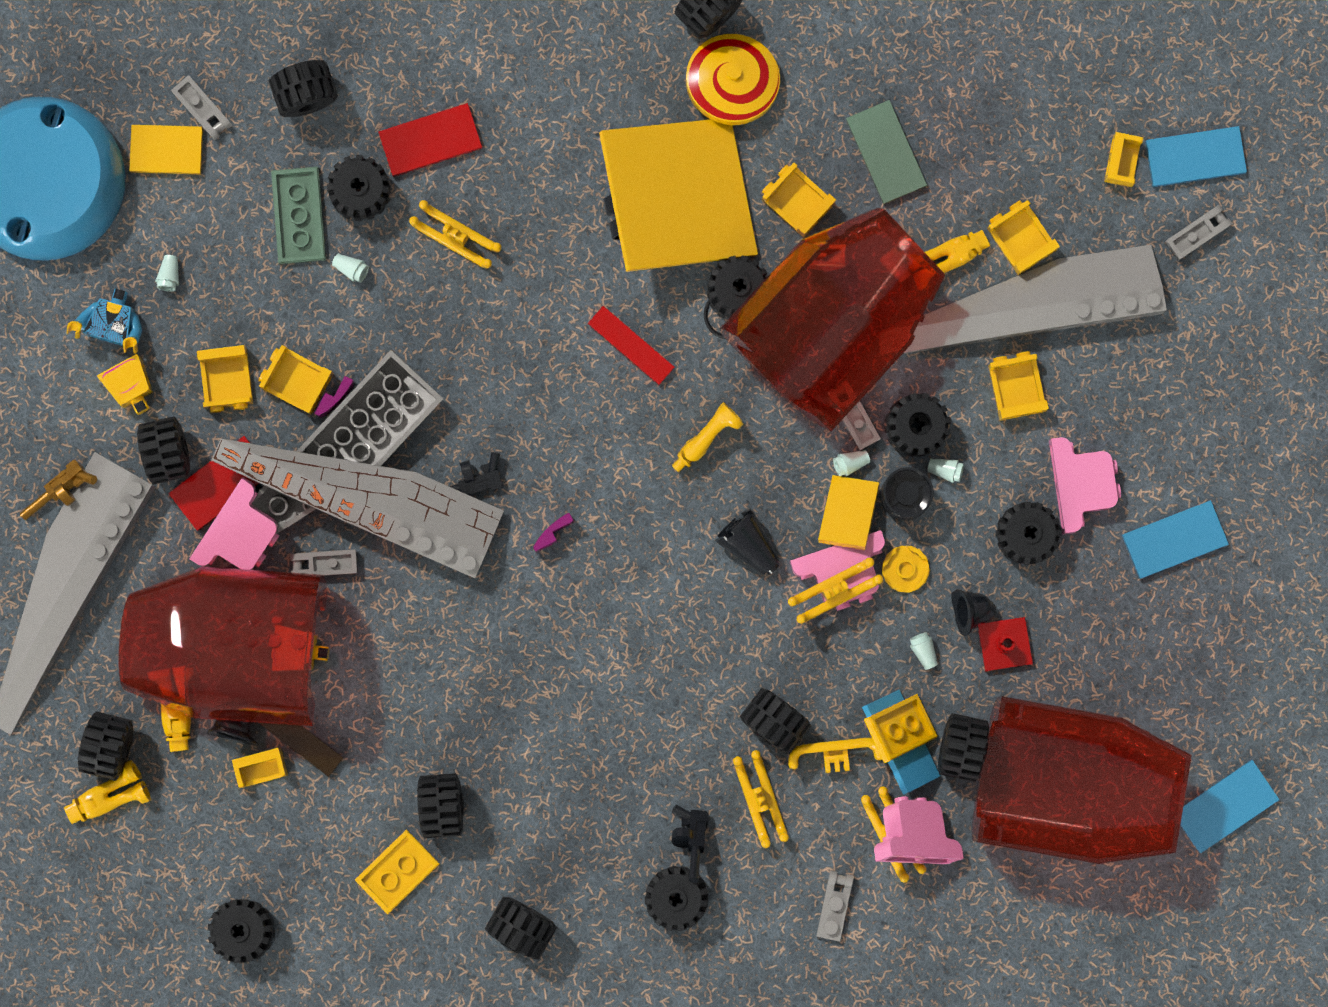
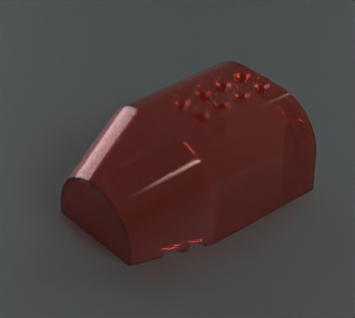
[719,207,945,432]
[119,566,327,726]
[972,696,1192,864]

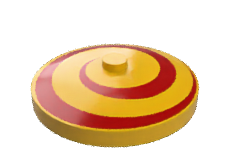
[686,34,780,125]

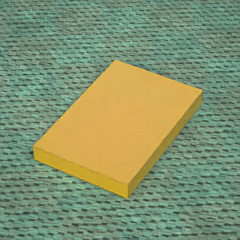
[129,125,203,174]
[818,475,880,550]
[864,694,938,763]
[355,829,440,915]

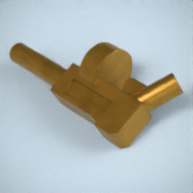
[19,460,97,521]

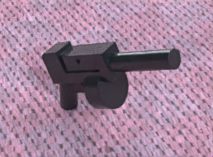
[449,452,502,495]
[671,805,709,883]

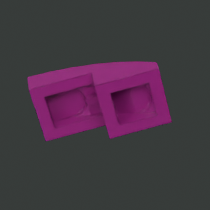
[314,376,355,418]
[533,513,574,553]

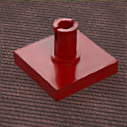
[977,617,1033,671]

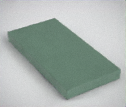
[846,100,927,205]
[271,167,326,264]

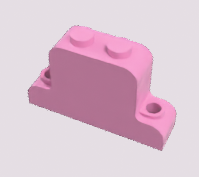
[1049,437,1121,535]
[190,477,280,571]
[790,530,885,611]
[874,796,964,864]

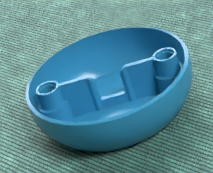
[0,96,126,260]

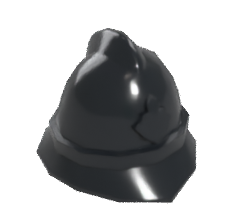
[951,589,996,636]
[207,701,257,745]

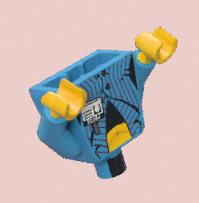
[66,289,142,354]

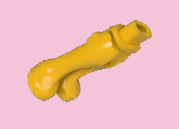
[904,230,990,293]
[672,402,743,472]
[148,668,194,752]
[64,760,151,824]

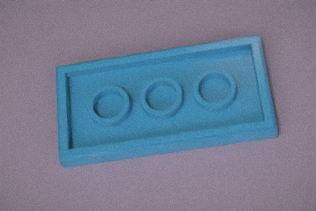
[1145,126,1247,187]
[1122,500,1229,579]
[862,690,940,795]
[1172,760,1279,853]

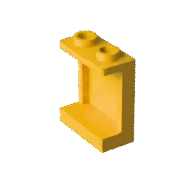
[762,163,836,238]
[987,200,1060,275]
[197,345,253,413]
[258,345,334,415]
[988,351,1049,421]

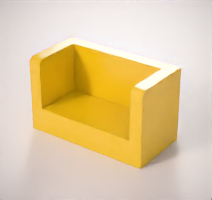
[1104,132,1143,187]
[232,748,288,788]

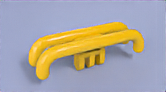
[409,200,502,269]
[788,557,883,624]
[788,738,883,773]
[733,750,789,848]
[861,786,927,883]

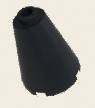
[715,509,780,575]

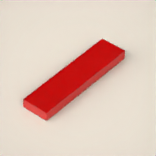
[588,306,675,385]

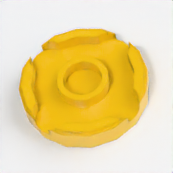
[882,545,929,593]

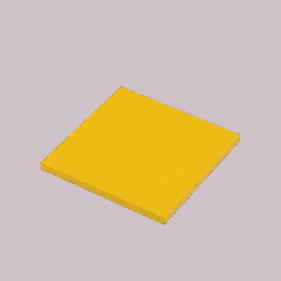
[599,120,758,272]

